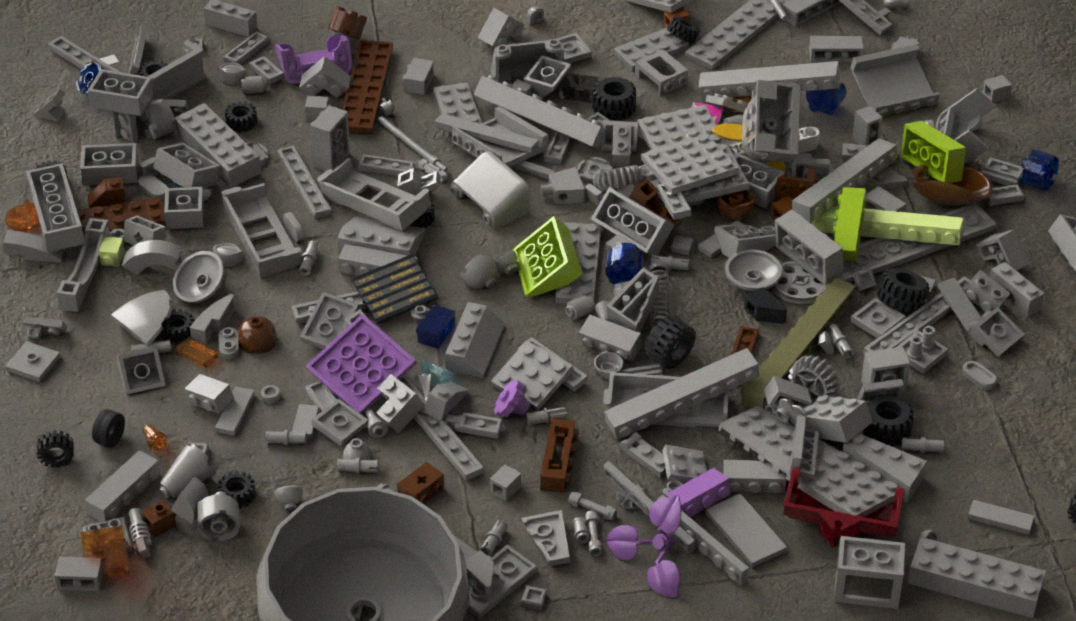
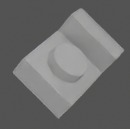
[397,168,441,196]

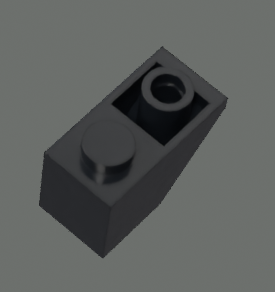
[744,287,787,324]

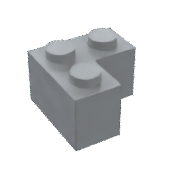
[477,8,525,48]
[299,56,351,98]
[976,229,1030,271]
[376,374,425,434]

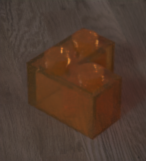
[80,525,130,577]

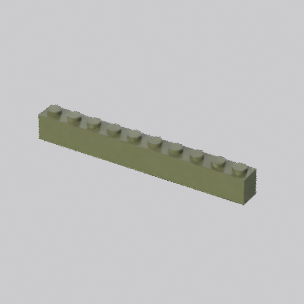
[740,277,856,410]

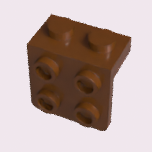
[775,167,819,202]

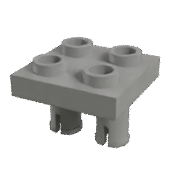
[895,326,948,374]

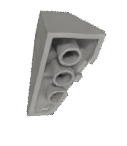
[714,225,776,258]

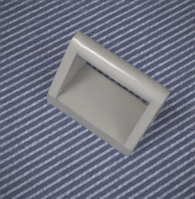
[601,120,638,153]

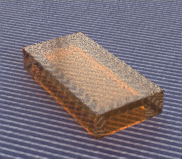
[176,337,218,369]

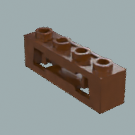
[540,418,579,493]

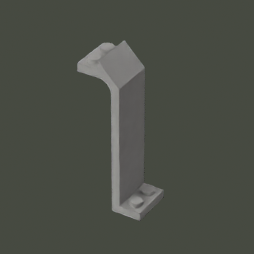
[112,40,207,143]

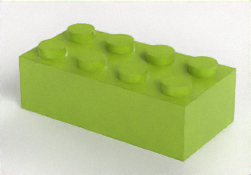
[901,121,966,183]

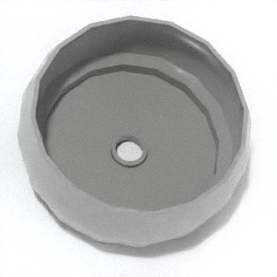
[256,487,470,621]

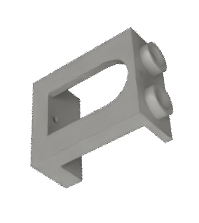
[635,49,688,96]

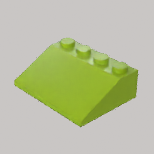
[513,216,583,298]

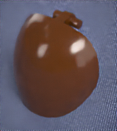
[912,165,993,206]

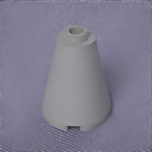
[159,443,217,499]

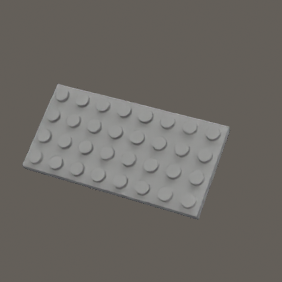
[637,105,749,203]

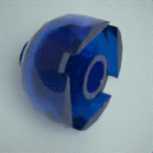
[76,62,107,97]

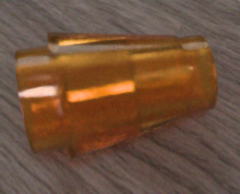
[143,424,167,451]

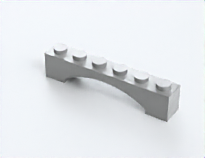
[57,218,110,312]

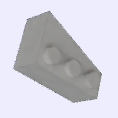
[606,267,659,333]

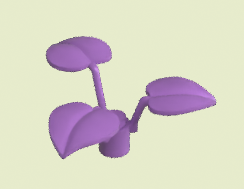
[607,495,682,597]

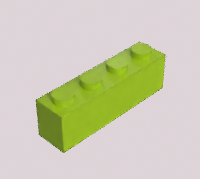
[833,187,867,261]

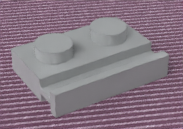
[981,157,1024,186]

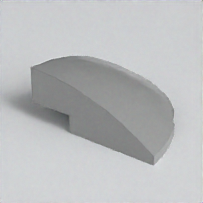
[111,290,172,346]

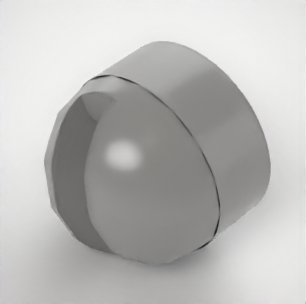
[920,529,939,541]

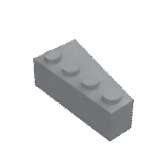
[843,433,927,503]

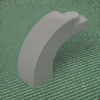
[122,240,187,275]

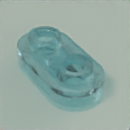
[420,359,457,383]

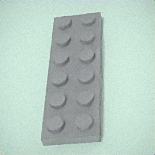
[555,222,601,304]

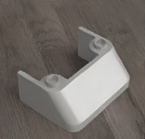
[935,88,996,164]

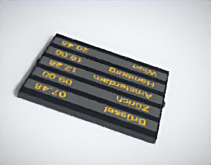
[351,254,438,325]

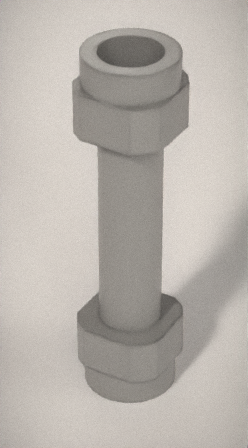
[568,492,618,521]
[585,511,602,557]

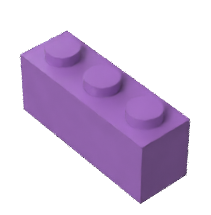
[665,468,731,517]

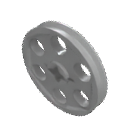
[772,261,826,304]

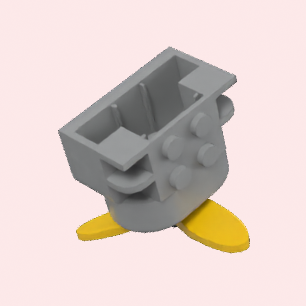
[712,80,800,172]

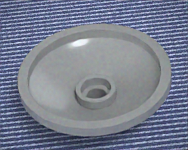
[725,249,782,291]
[173,251,225,304]

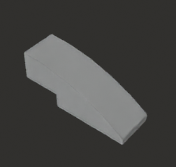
[3,230,65,262]
[190,294,236,345]

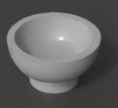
[496,250,519,276]

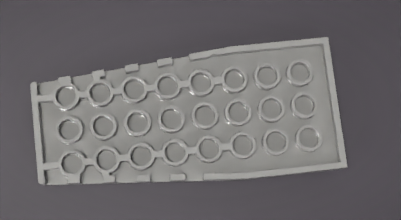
[719,406,899,517]

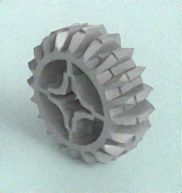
[593,165,642,191]
[788,355,841,405]

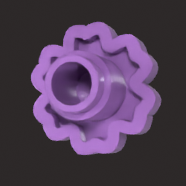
[494,379,530,418]

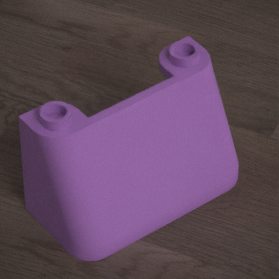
[275,33,353,84]

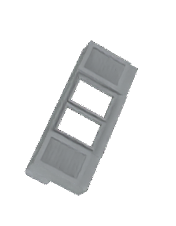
[317,158,431,231]
[222,183,302,278]
[603,372,733,428]

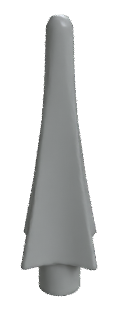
[418,373,432,402]

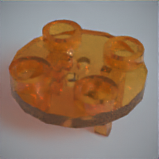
[5,199,40,233]

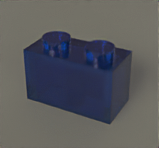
[416,304,456,349]

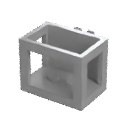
[834,536,905,609]

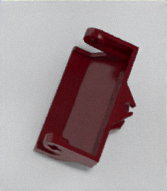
[783,467,905,547]

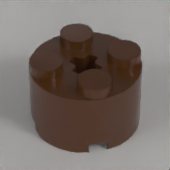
[328,6,367,40]

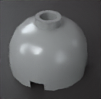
[460,252,497,289]

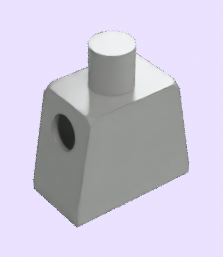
[540,167,585,204]

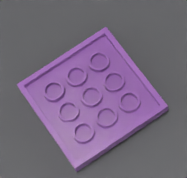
[306,314,417,415]

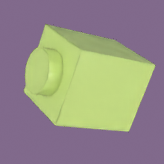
[99,237,125,267]

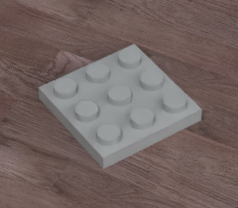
[491,340,574,411]

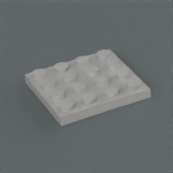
[641,134,739,195]

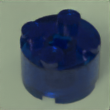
[806,83,847,115]
[1021,149,1059,191]
[605,243,644,284]

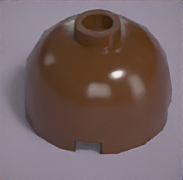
[718,189,755,221]
[238,316,277,354]

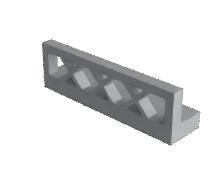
[789,415,819,480]

